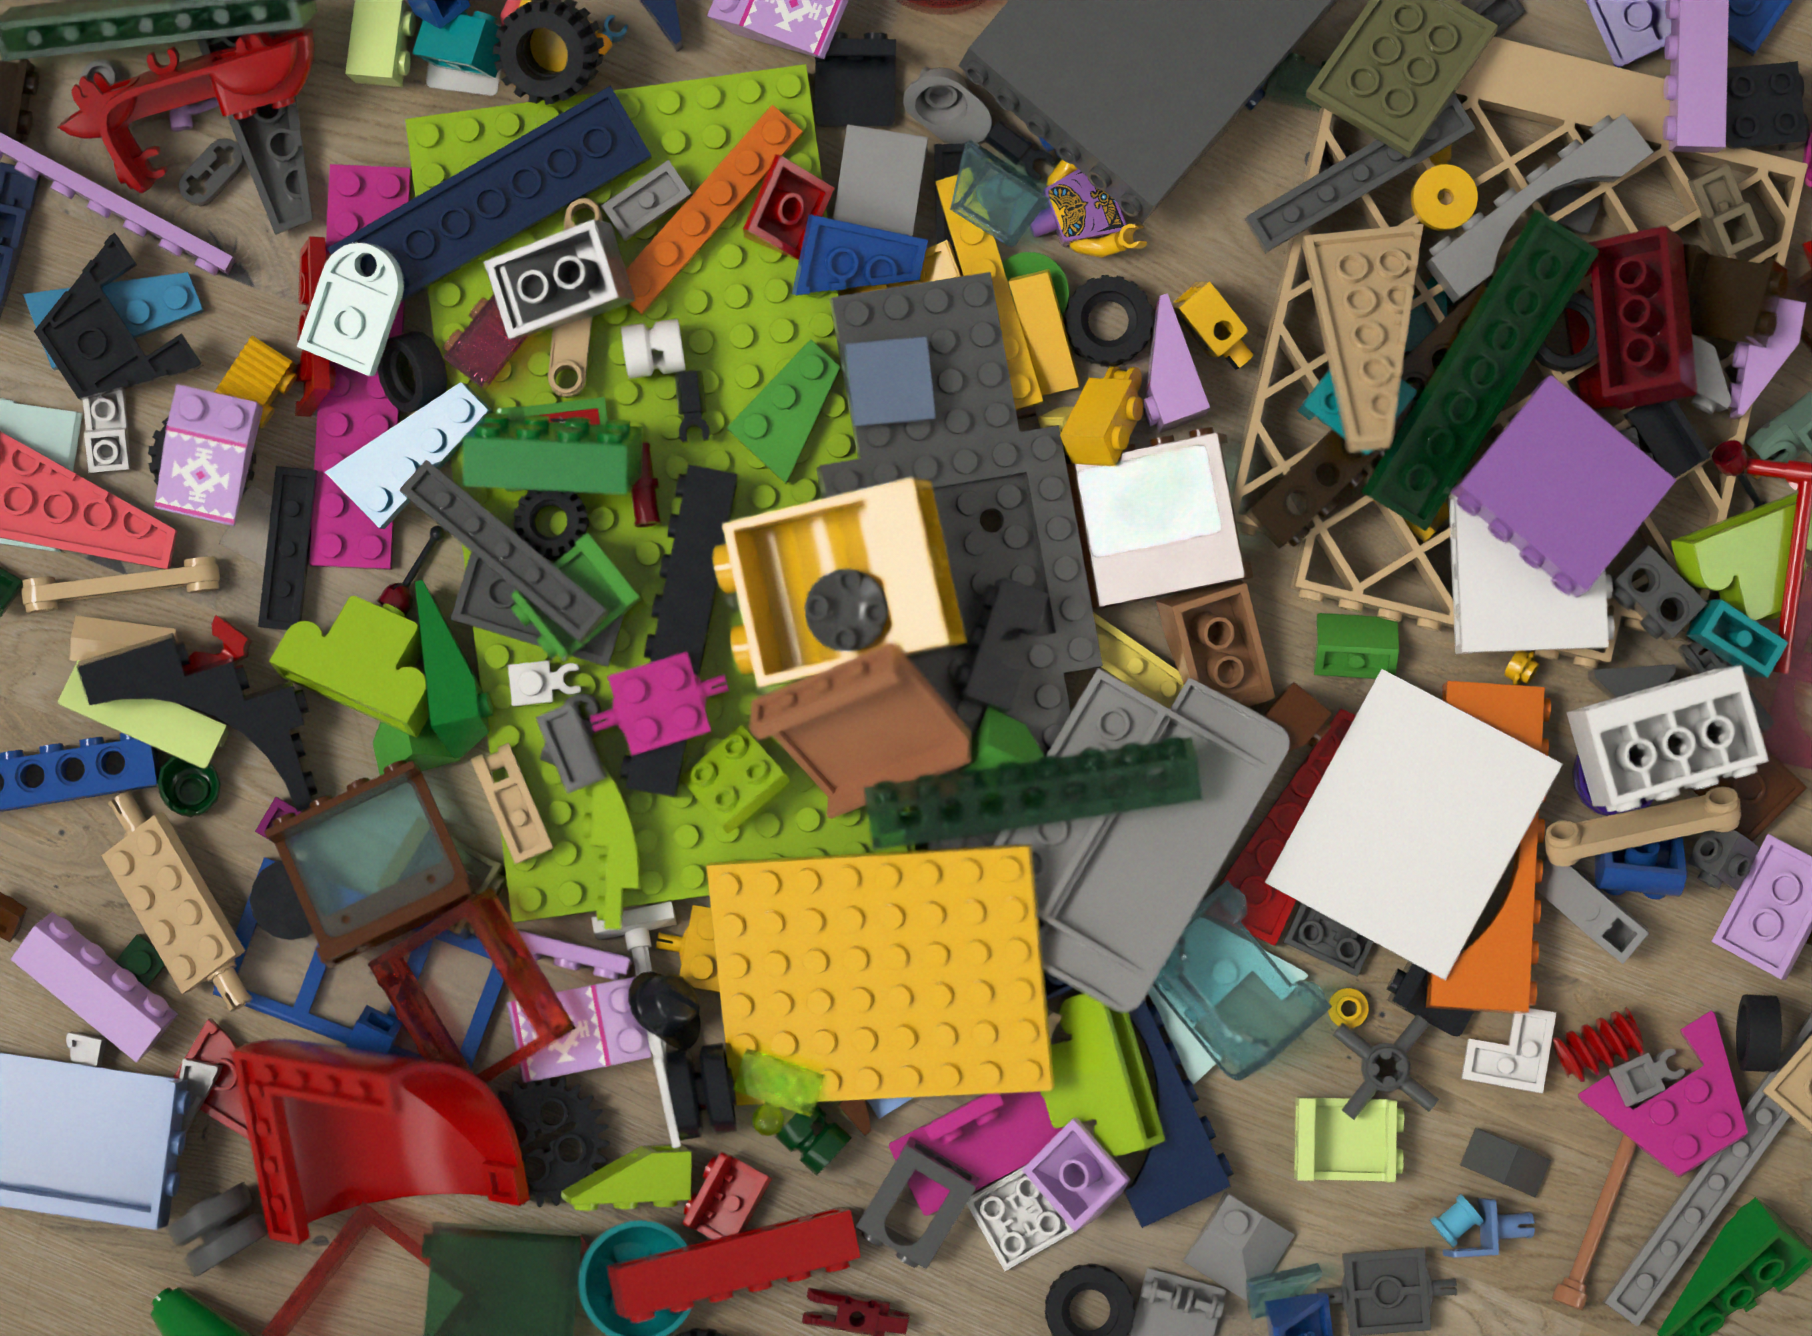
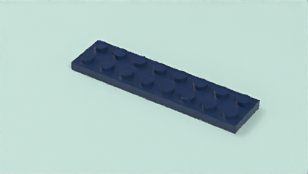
[327,86,652,303]

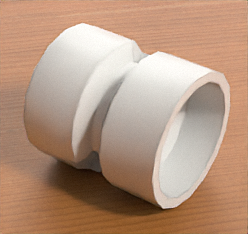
[621,318,686,379]

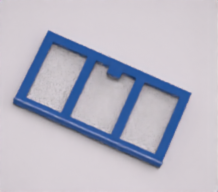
[213,857,514,1073]

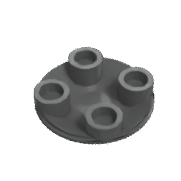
[804,569,888,652]

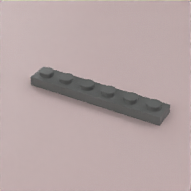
[1245,94,1476,254]
[399,460,609,644]

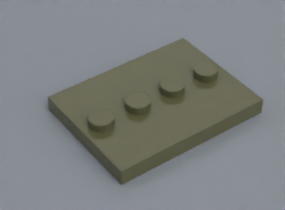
[1306,0,1498,159]

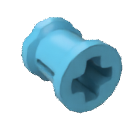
[1429,1194,1484,1248]

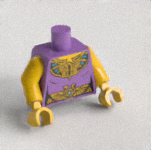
[1026,159,1147,258]

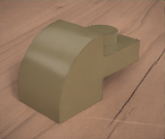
[1688,164,1764,256]

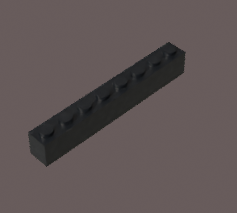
[620,465,738,798]

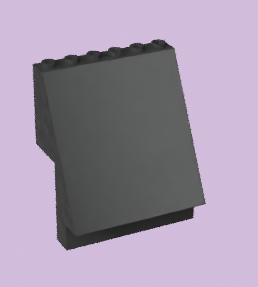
[958,0,1338,224]

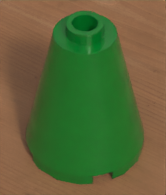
[151,1287,254,1336]

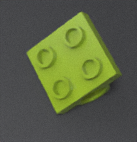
[680,724,791,835]

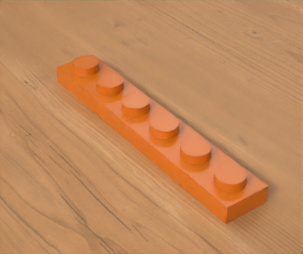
[626,105,803,315]

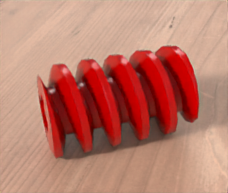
[1552,1007,1644,1082]

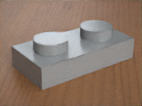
[601,160,692,241]

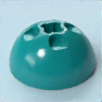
[578,1221,695,1336]

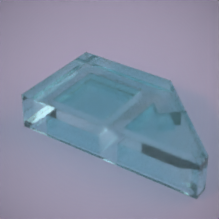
[1245,1263,1322,1319]

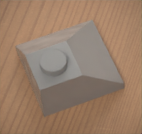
[1182,1192,1294,1304]

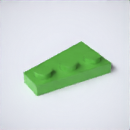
[727,339,840,485]

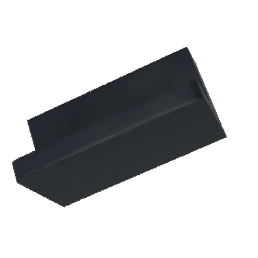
[1624,399,1711,479]

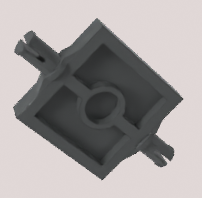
[1317,1247,1457,1336]

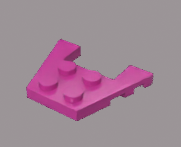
[1578,1010,1748,1178]

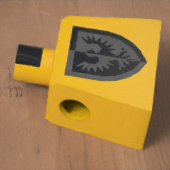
[1171,281,1254,370]

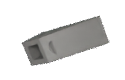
[1535,856,1649,964]

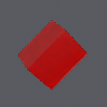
[743,154,835,261]

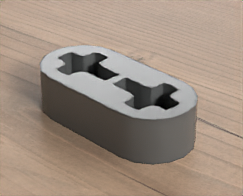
[179,138,245,206]

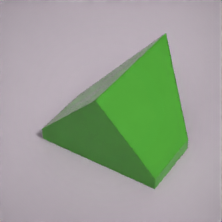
[955,707,1058,799]
[373,716,461,775]

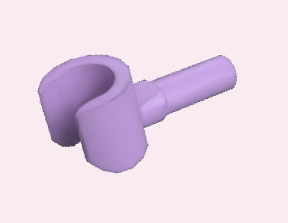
[169,97,219,131]

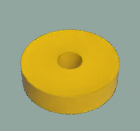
[1411,164,1478,231]

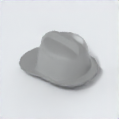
[903,66,992,145]

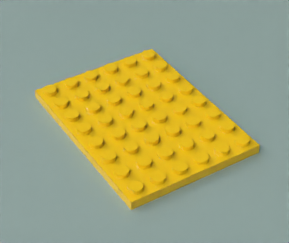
[707,844,1055,1105]

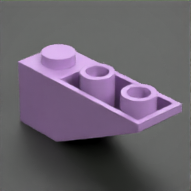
[1728,298,1806,419]

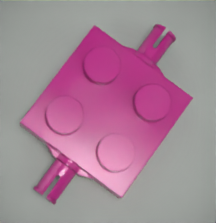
[590,652,729,755]

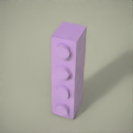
[1663,0,1729,153]
[10,911,178,1063]

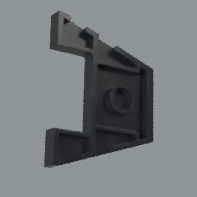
[34,233,204,400]

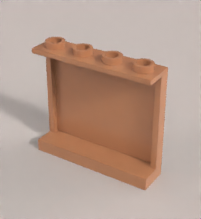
[750,641,972,819]

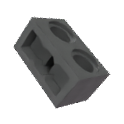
[1612,545,1707,640]

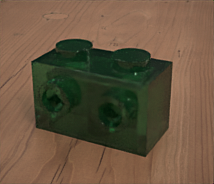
[1263,53,1338,117]

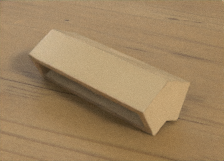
[69,615,178,661]

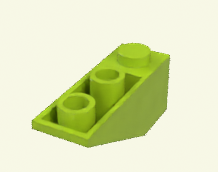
[561,1144,692,1211]

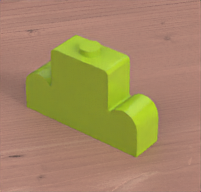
[1671,491,1812,621]
[269,596,430,738]
[1040,993,1166,1156]

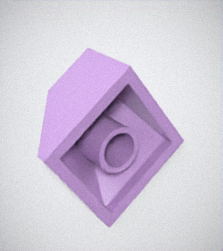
[1022,1117,1130,1232]

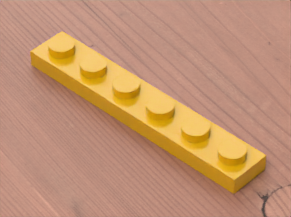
[935,170,1043,411]

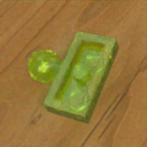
[734,1049,825,1137]

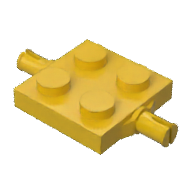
[656,905,720,993]

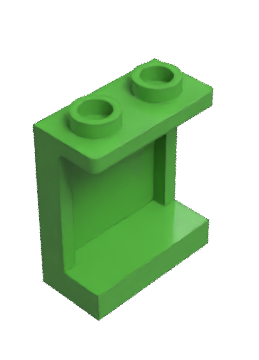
[511,533,641,662]

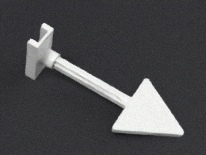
[591,901,681,1148]

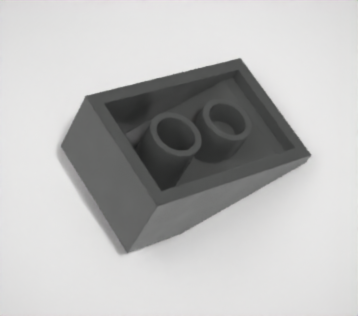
[484,219,636,340]

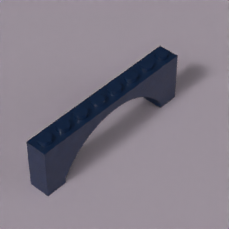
[1039,927,1234,1228]

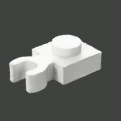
[508,661,582,707]

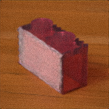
[443,294,529,391]

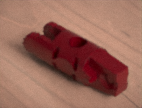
[802,1288,909,1336]

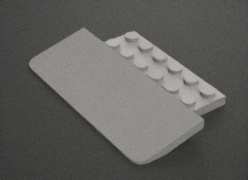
[993,669,1289,1012]

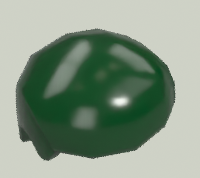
[158,756,221,818]

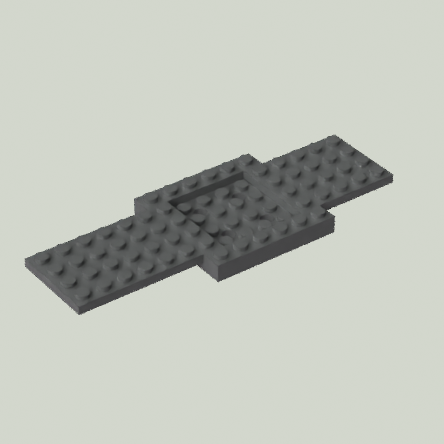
[816,272,1103,927]

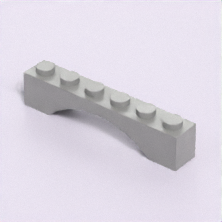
[1424,113,1653,303]

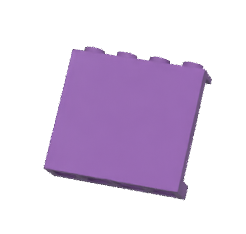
[1451,374,1676,598]

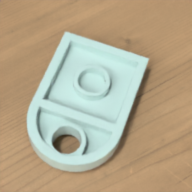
[297,243,404,376]

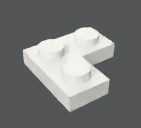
[1461,1008,1556,1094]

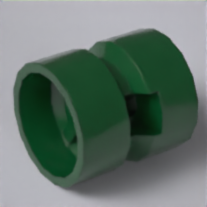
[775,1102,852,1176]

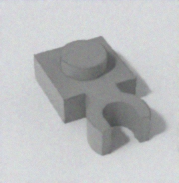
[1609,1049,1686,1107]

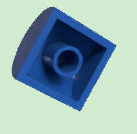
[1594,816,1687,900]

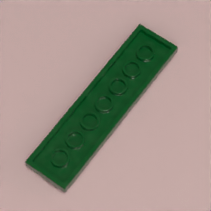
[1361,209,1599,531]

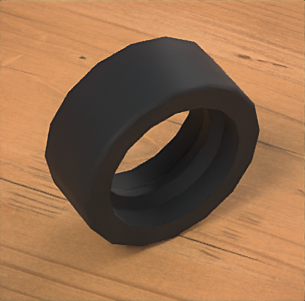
[1534,292,1599,371]
[377,331,447,412]
[1736,995,1782,1072]

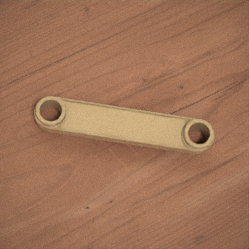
[548,198,603,398]
[21,557,220,613]
[1545,787,1741,867]

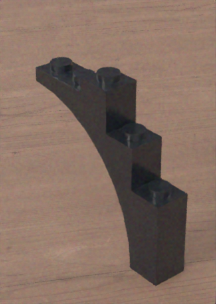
[77,633,318,812]

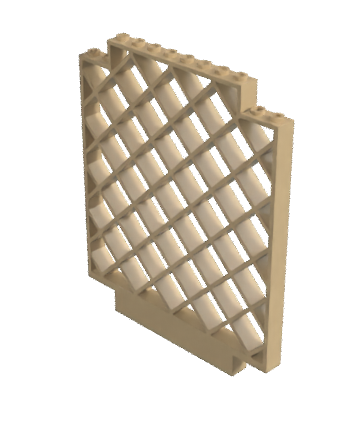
[1230,36,1808,670]

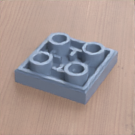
[844,337,936,427]

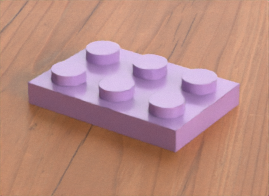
[1711,834,1812,981]
[506,929,633,980]

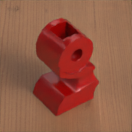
[184,615,253,671]

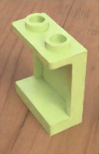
[1294,1097,1404,1182]

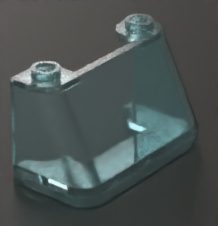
[1152,880,1332,1081]

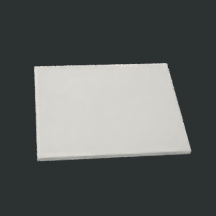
[1265,669,1563,980]

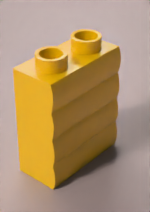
[713,478,966,687]

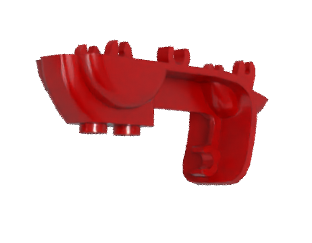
[57,24,315,194]

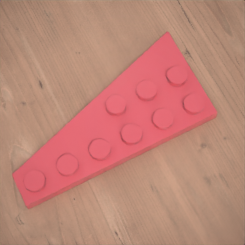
[0,431,178,569]

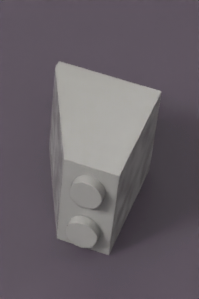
[833,124,928,236]

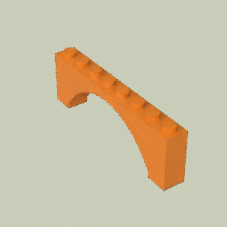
[1426,681,1551,1014]

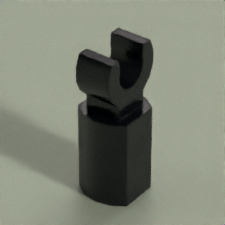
[984,119,1055,183]
[674,370,710,443]

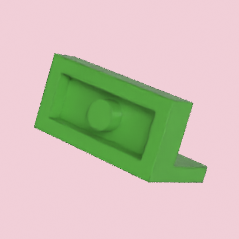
[1314,613,1399,679]

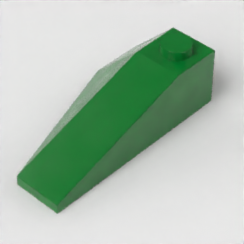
[415,580,494,759]
[1657,1197,1812,1336]

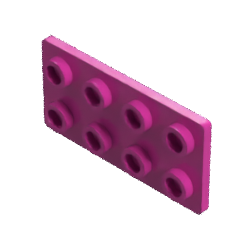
[889,1091,1062,1216]

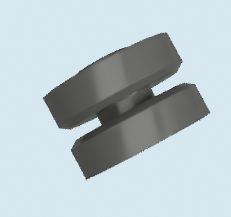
[165,1182,268,1278]

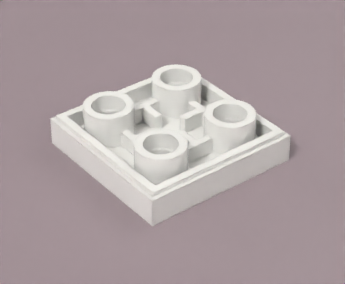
[967,1164,1075,1271]

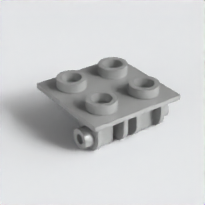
[1129,1268,1226,1336]

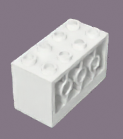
[1566,665,1768,812]

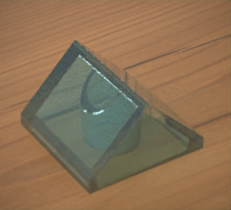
[950,140,1049,247]

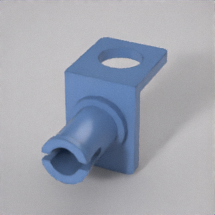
[1443,1198,1535,1257]

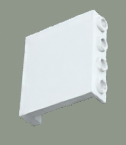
[1448,490,1614,654]

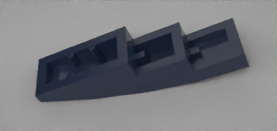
[0,162,41,318]

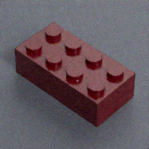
[1588,225,1698,410]

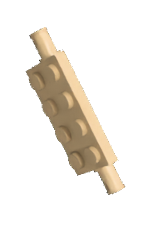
[101,790,253,1012]

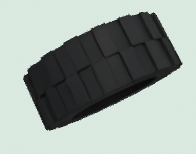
[1064,275,1154,367]
[1044,1264,1136,1336]

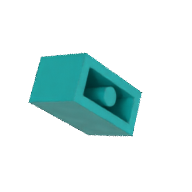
[412,11,500,78]
[1685,600,1788,678]

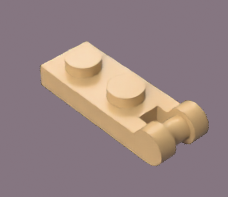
[471,743,554,864]

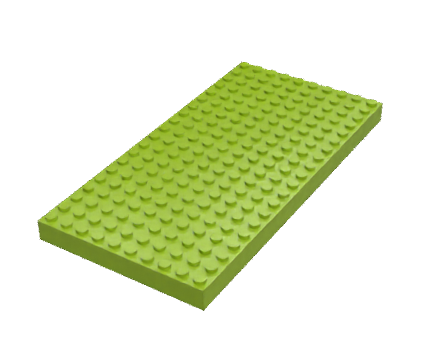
[405,64,915,923]

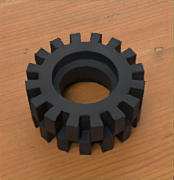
[513,489,589,559]

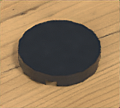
[250,860,332,940]

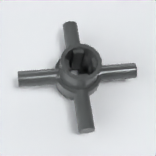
[1333,1014,1439,1120]

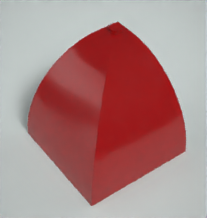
[232,1039,530,1245]

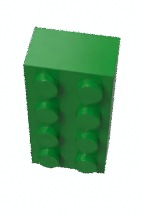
[463,413,642,494]

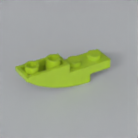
[584,764,641,930]

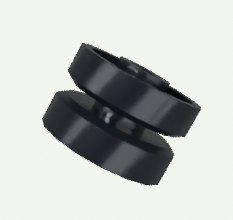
[666,1042,737,1141]

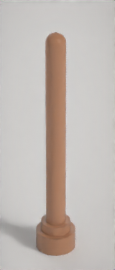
[1552,1134,1637,1311]

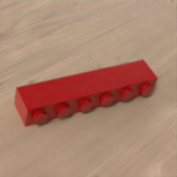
[607,1207,861,1323]

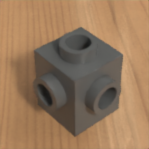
[1687,830,1760,890]

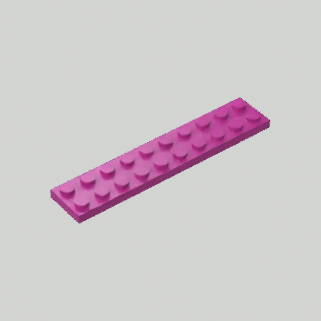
[309,164,412,570]

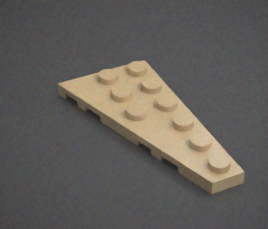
[1302,224,1423,452]

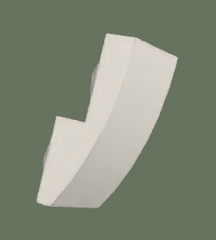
[83,389,130,473]

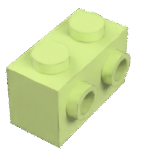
[345,0,416,87]

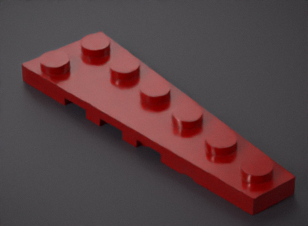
[1202,708,1356,946]

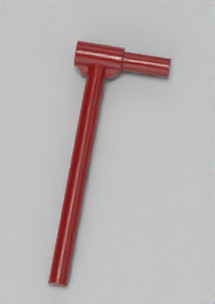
[1747,458,1812,674]

